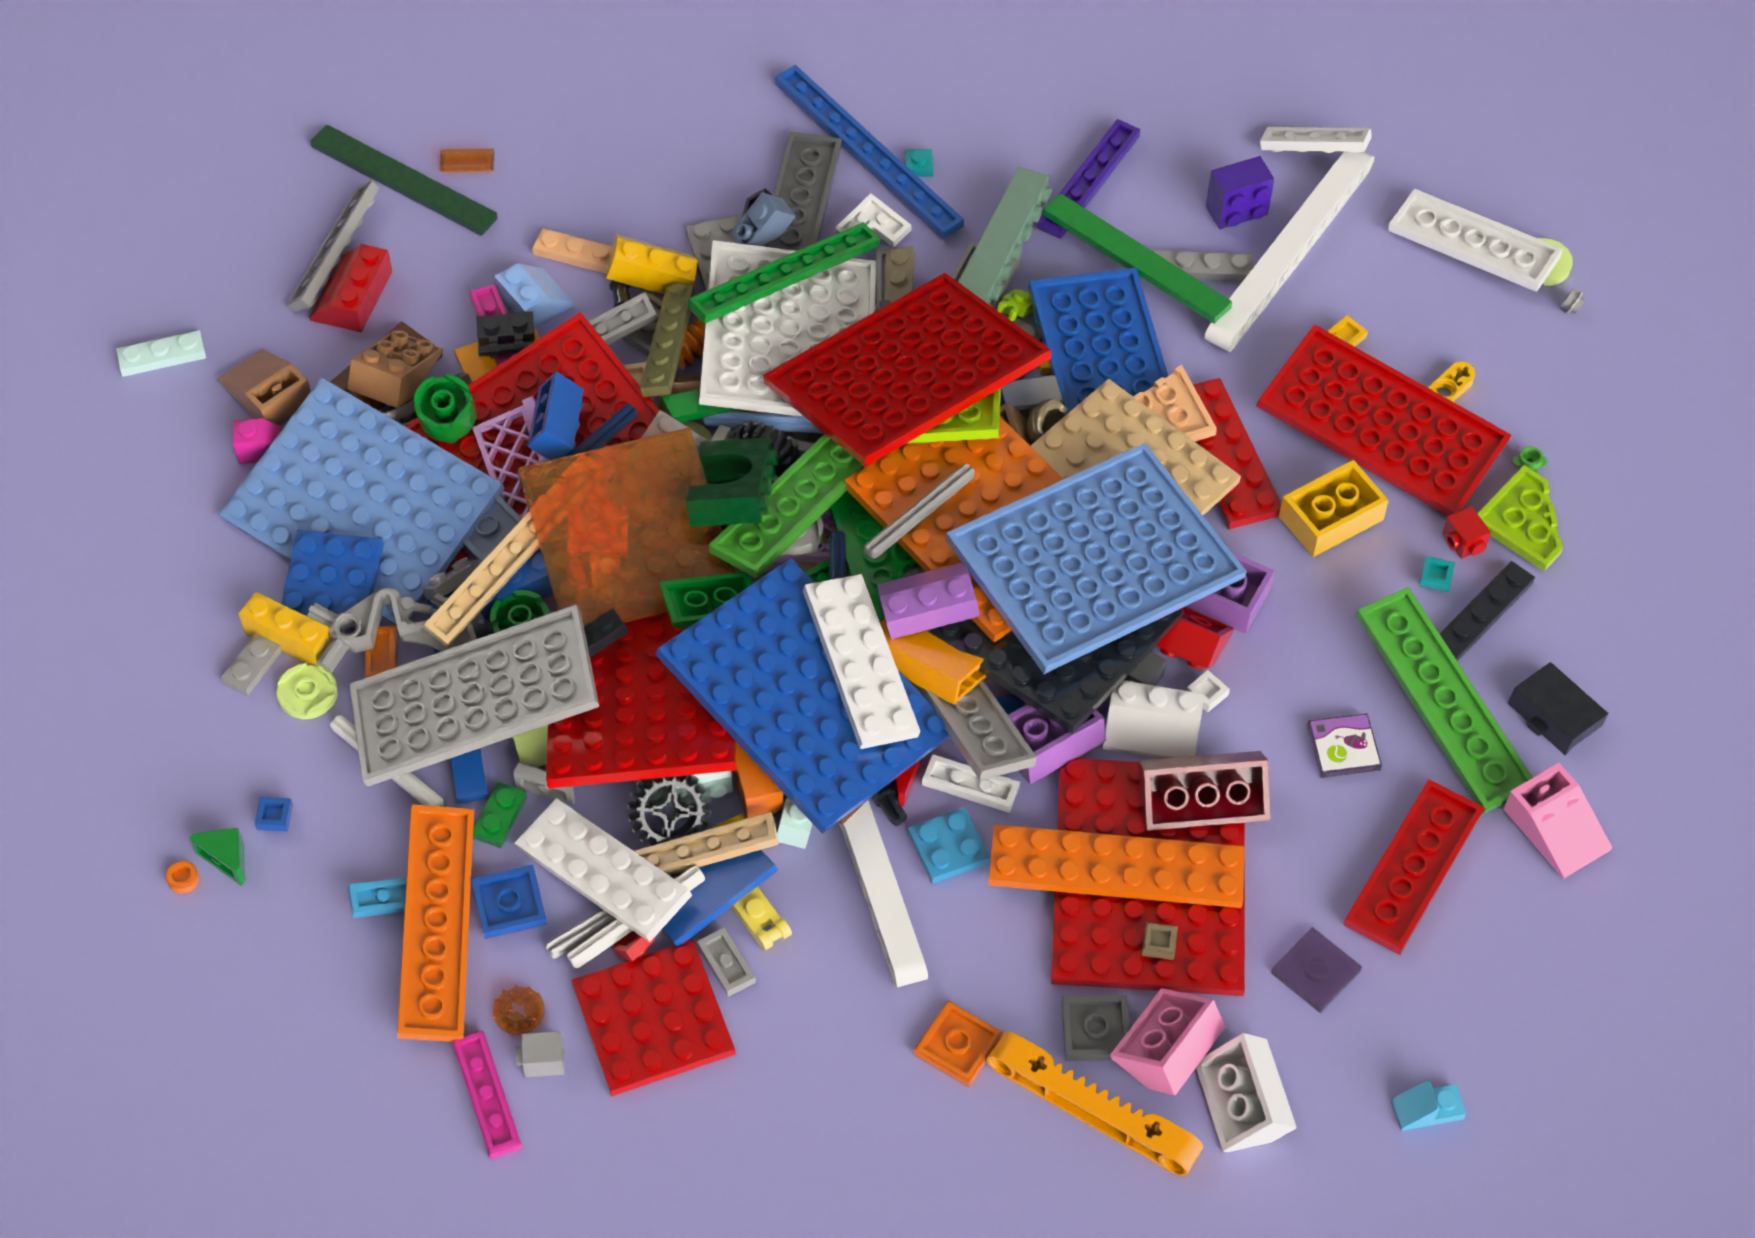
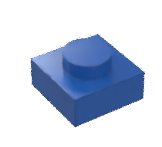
[255,797,293,832]

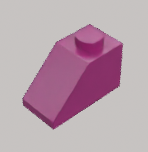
[233,418,283,464]

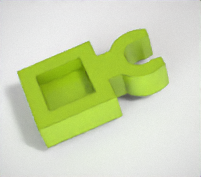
[997,289,1033,321]

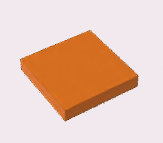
[913,1000,1003,1087]

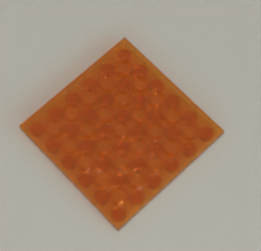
[518,427,735,626]

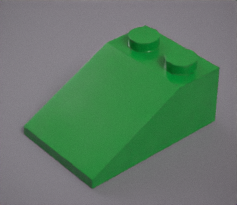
[659,572,752,630]

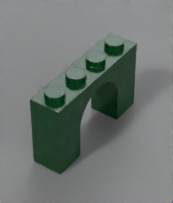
[686,437,778,527]

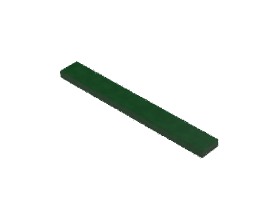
[310,125,498,236]

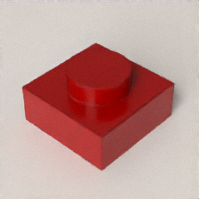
[612,931,655,961]

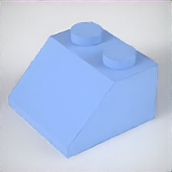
[494,263,574,328]

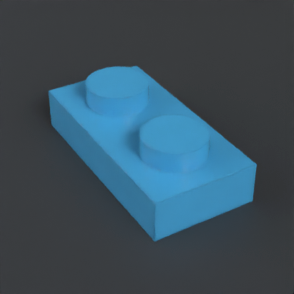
[347,878,406,918]

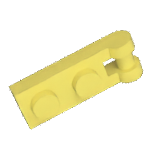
[731,886,792,951]

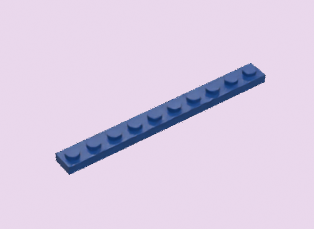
[775,64,964,239]

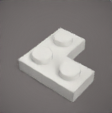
[835,194,912,248]

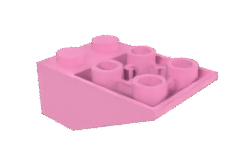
[1504,763,1612,879]

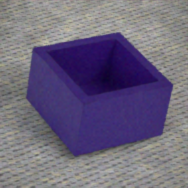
[1206,156,1274,230]

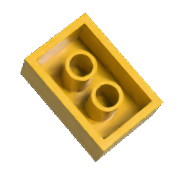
[1279,460,1389,557]

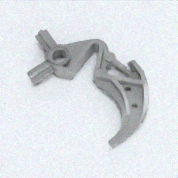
[307,588,477,672]

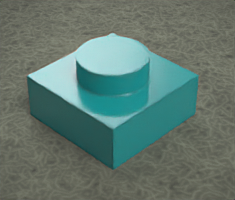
[905,149,933,177]
[1419,556,1455,592]

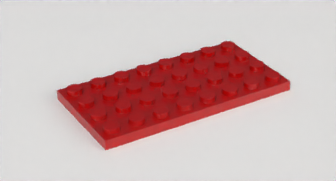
[1256,324,1512,516]

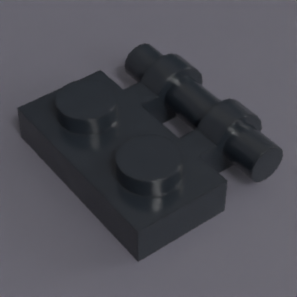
[476,311,535,358]

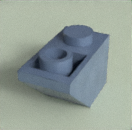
[730,192,796,246]

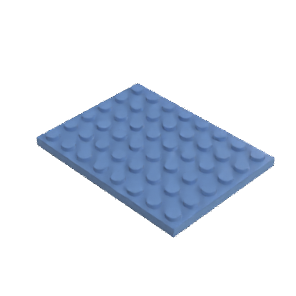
[219,378,505,626]
[945,443,1247,674]

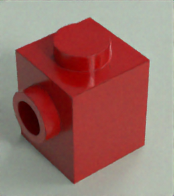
[1442,506,1491,559]

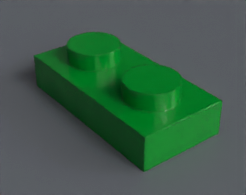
[473,782,527,848]

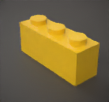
[238,592,332,666]

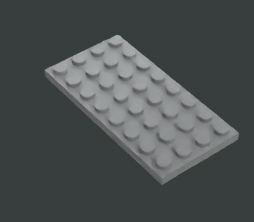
[350,605,599,787]

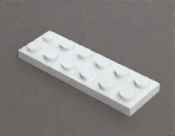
[1388,189,1563,292]
[803,574,920,749]
[515,798,692,942]

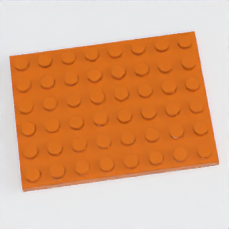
[844,417,1064,642]

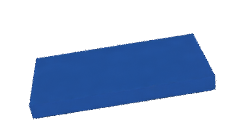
[661,850,778,948]

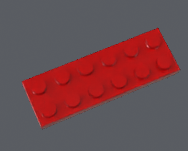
[1193,378,1281,530]
[1343,779,1485,955]

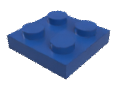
[471,864,547,939]

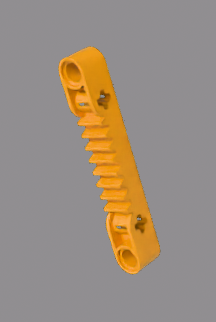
[986,1031,1203,1176]

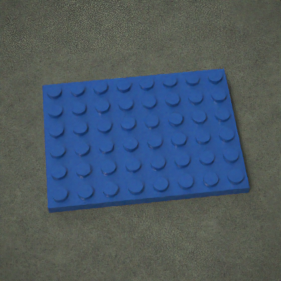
[655,558,950,834]

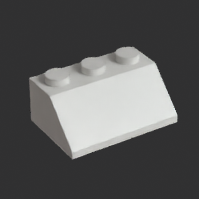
[1103,681,1205,759]
[1196,1033,1297,1152]

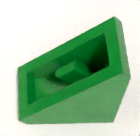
[189,828,245,886]

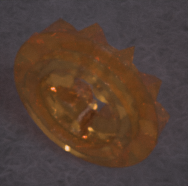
[492,985,545,1035]

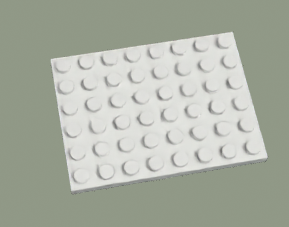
[699,240,876,416]

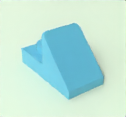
[1392,1080,1467,1131]

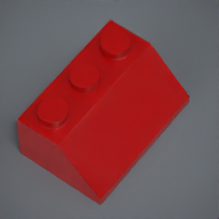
[309,244,392,333]
[1156,607,1234,670]

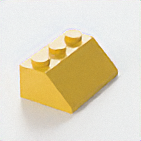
[606,233,698,295]

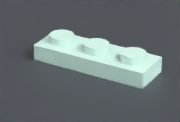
[116,330,206,377]

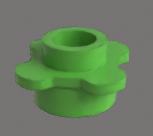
[1512,446,1547,473]

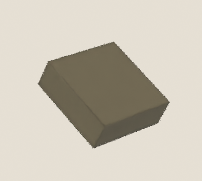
[1142,922,1178,960]

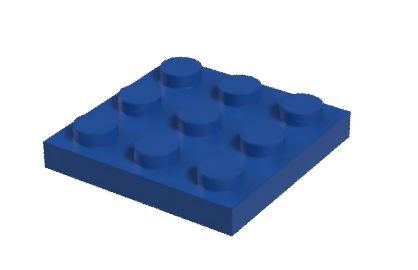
[281,530,385,616]

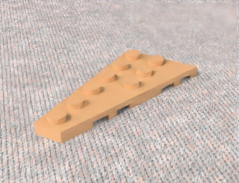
[1133,364,1217,442]

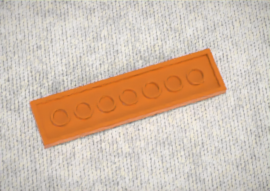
[397,804,474,1042]
[988,824,1245,908]

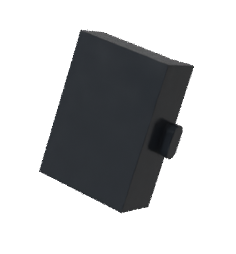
[1508,662,1609,755]

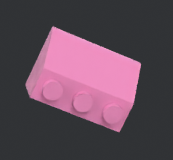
[1110,988,1225,1096]

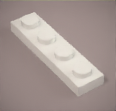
[1260,127,1371,153]

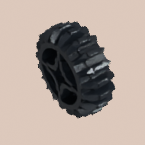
[728,420,802,477]
[626,775,711,846]

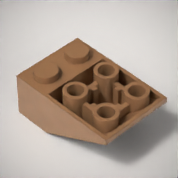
[348,330,443,408]
[217,349,311,425]

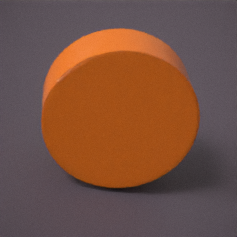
[166,861,199,894]

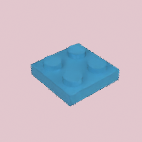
[908,807,990,884]

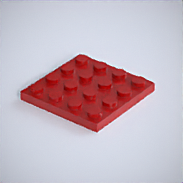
[571,940,736,1097]

